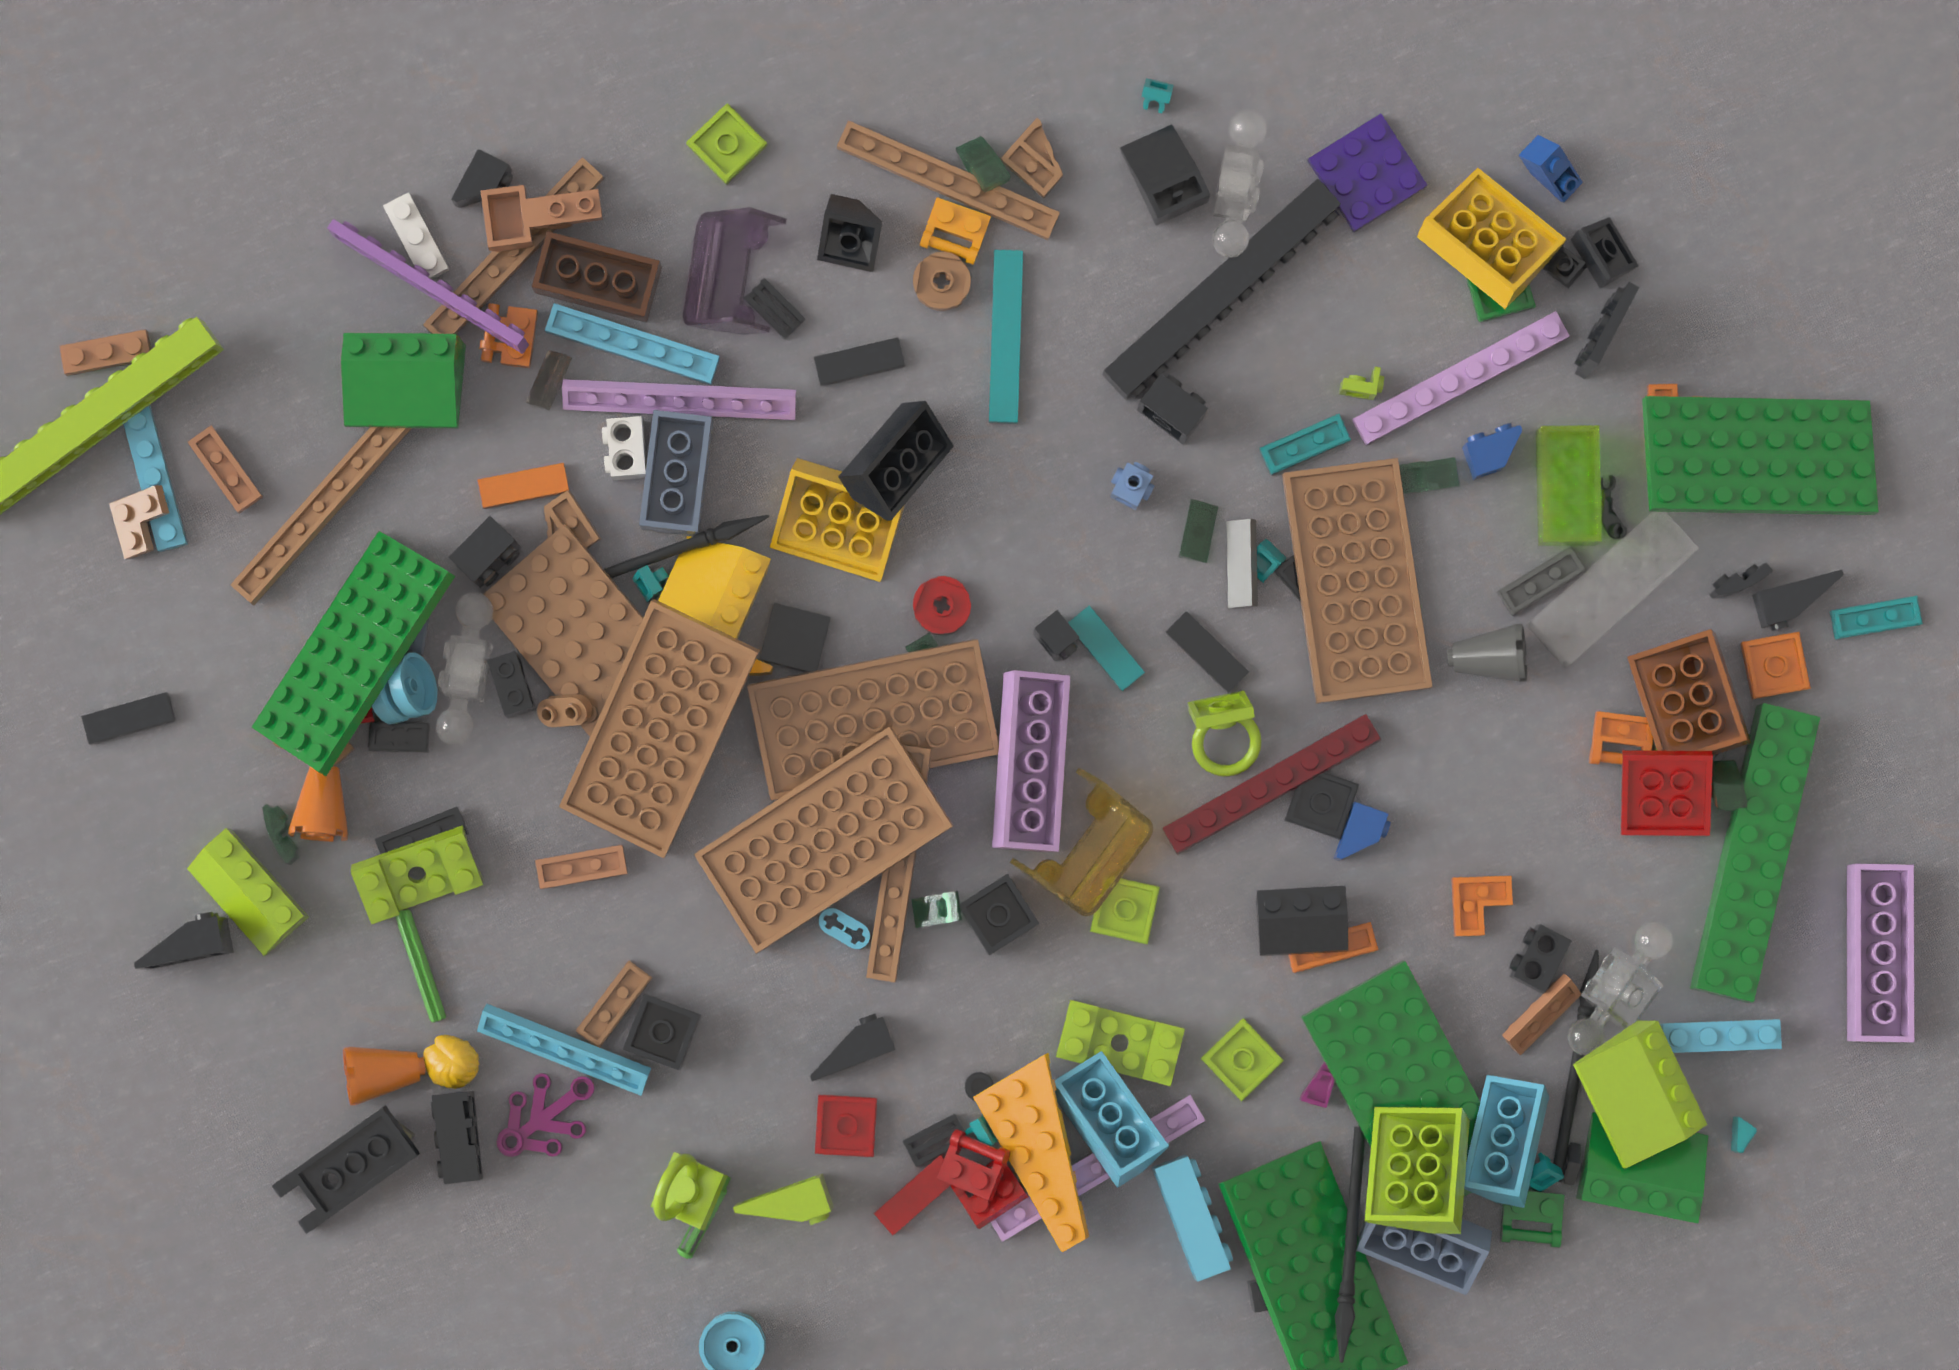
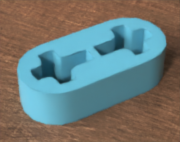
[819,908,870,949]

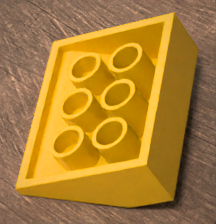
[1417,168,1567,309]
[770,458,905,582]
[658,536,771,639]

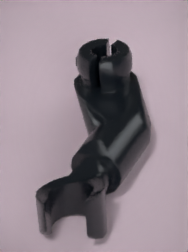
[1596,475,1627,539]

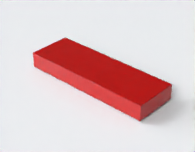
[873,1155,951,1236]

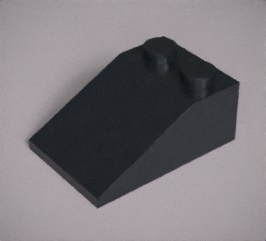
[134,912,234,970]

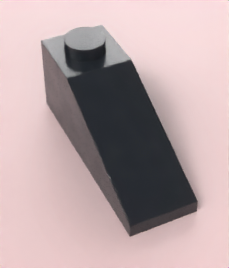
[1752,570,1844,631]
[810,1013,895,1081]

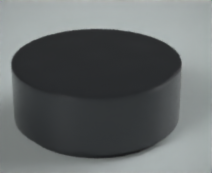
[965,1072,994,1101]

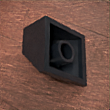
[817,194,883,272]

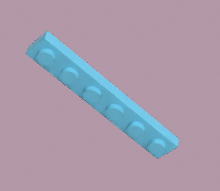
[545,303,720,385]
[124,405,188,552]
[477,1004,651,1096]

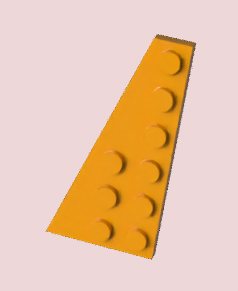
[973,1053,1089,1252]

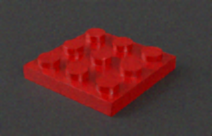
[1621,750,1713,836]

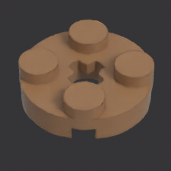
[913,252,971,311]

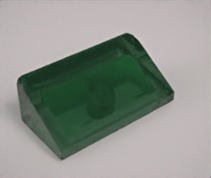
[1178,499,1218,563]

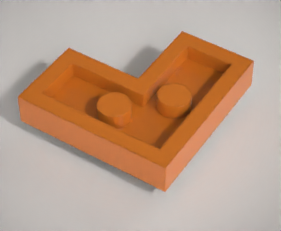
[1451,876,1513,937]

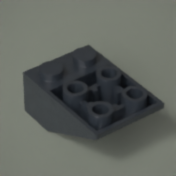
[1120,124,1210,226]

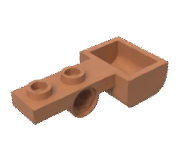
[481,185,603,252]

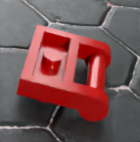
[937,1129,1010,1201]
[950,1160,1028,1229]

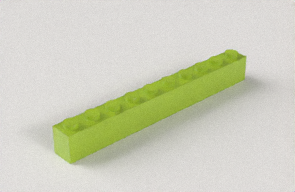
[0,316,224,515]

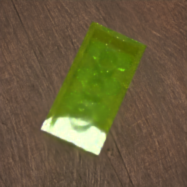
[1536,425,1602,546]

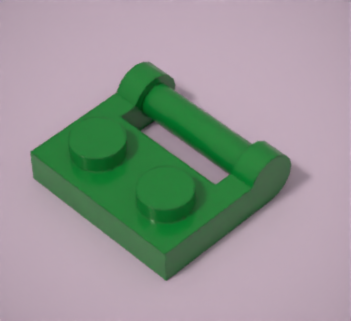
[1500,1191,1565,1248]

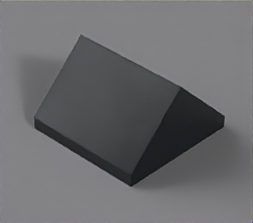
[1571,217,1639,288]

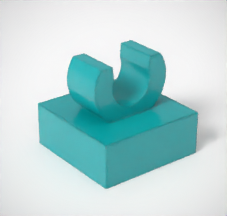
[1141,78,1174,114]
[632,565,669,603]
[965,1115,998,1146]
[1529,1152,1564,1192]

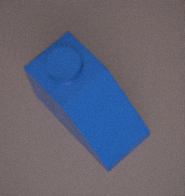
[1333,802,1391,861]

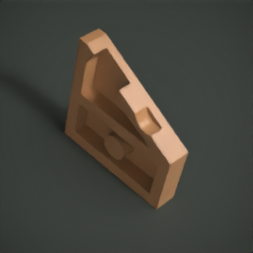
[1000,118,1063,198]
[544,490,602,549]

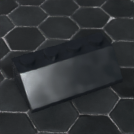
[838,401,954,521]

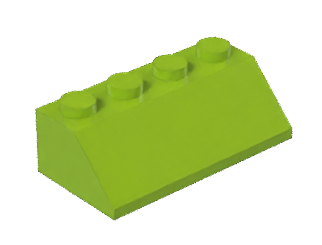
[187,828,309,956]

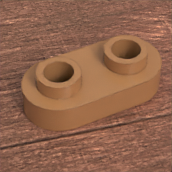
[537,694,592,727]

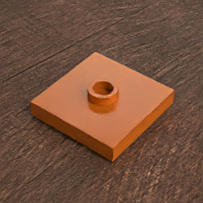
[1740,632,1811,700]

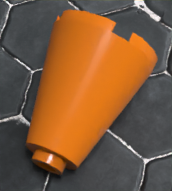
[288,765,348,842]
[343,1046,425,1106]

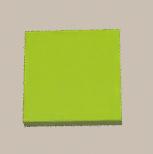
[686,103,768,185]
[1090,874,1160,944]
[1200,1018,1284,1101]

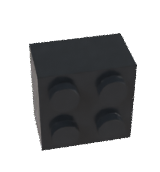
[1137,373,1208,445]
[448,516,521,589]
[958,874,1039,956]
[623,994,701,1070]

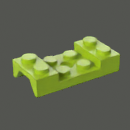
[351,825,483,925]
[1055,1000,1185,1086]

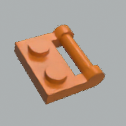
[1589,711,1653,765]

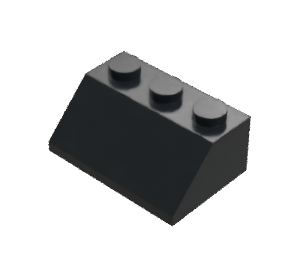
[1256,886,1348,956]

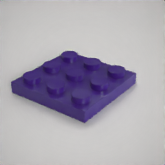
[1307,113,1428,232]

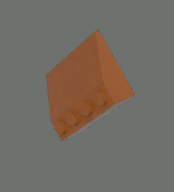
[1627,629,1751,755]

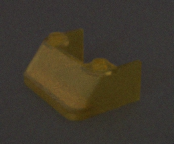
[1010,768,1153,916]

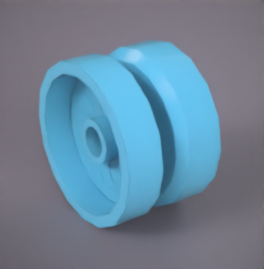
[372,653,438,724]
[699,1311,766,1370]

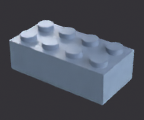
[639,410,714,536]
[1356,1219,1492,1295]

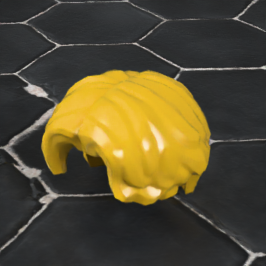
[423,1035,479,1089]

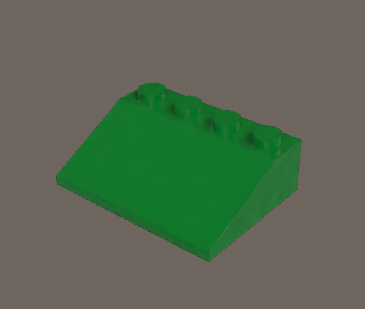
[341,333,466,429]
[1576,1112,1708,1224]

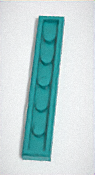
[989,250,1023,424]

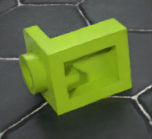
[1339,366,1384,400]

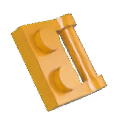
[919,197,991,265]

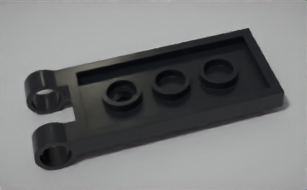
[272,1105,420,1234]

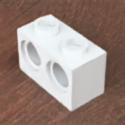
[602,416,647,481]

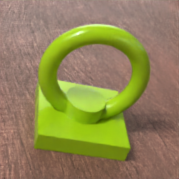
[1187,690,1261,777]
[650,1152,728,1230]

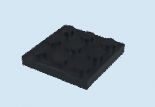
[1574,282,1640,379]

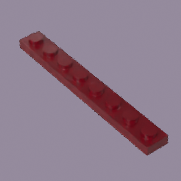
[1162,714,1381,855]

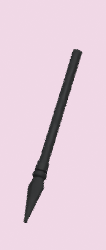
[604,515,769,578]
[1553,950,1599,1182]
[1335,1127,1365,1363]

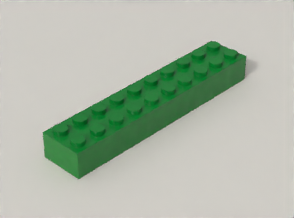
[1690,703,1820,1003]

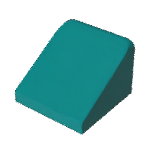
[1257,539,1286,583]
[1731,1116,1757,1154]

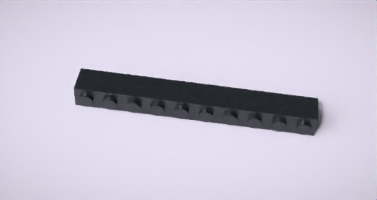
[1103,179,1341,400]

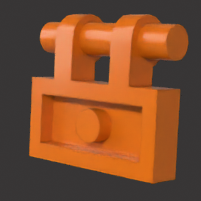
[479,303,538,368]

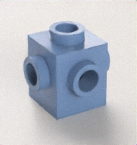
[1110,462,1155,510]

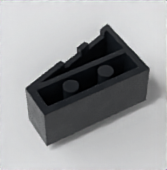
[431,1091,483,1184]

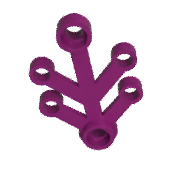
[496,1073,595,1157]

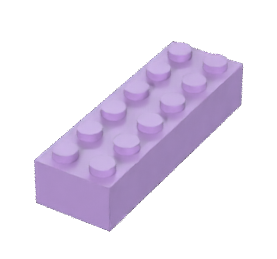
[992,670,1070,853]
[1847,864,1914,1042]

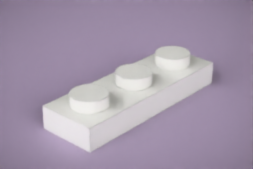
[383,192,449,279]

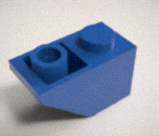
[1519,135,1583,203]
[1462,423,1522,480]

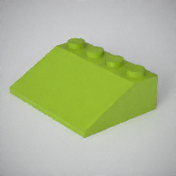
[1573,1020,1708,1168]
[1365,1107,1470,1234]
[733,1173,834,1225]

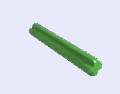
[395,909,446,1023]

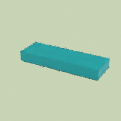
[1259,414,1351,475]
[1830,596,1923,640]
[1068,605,1145,691]

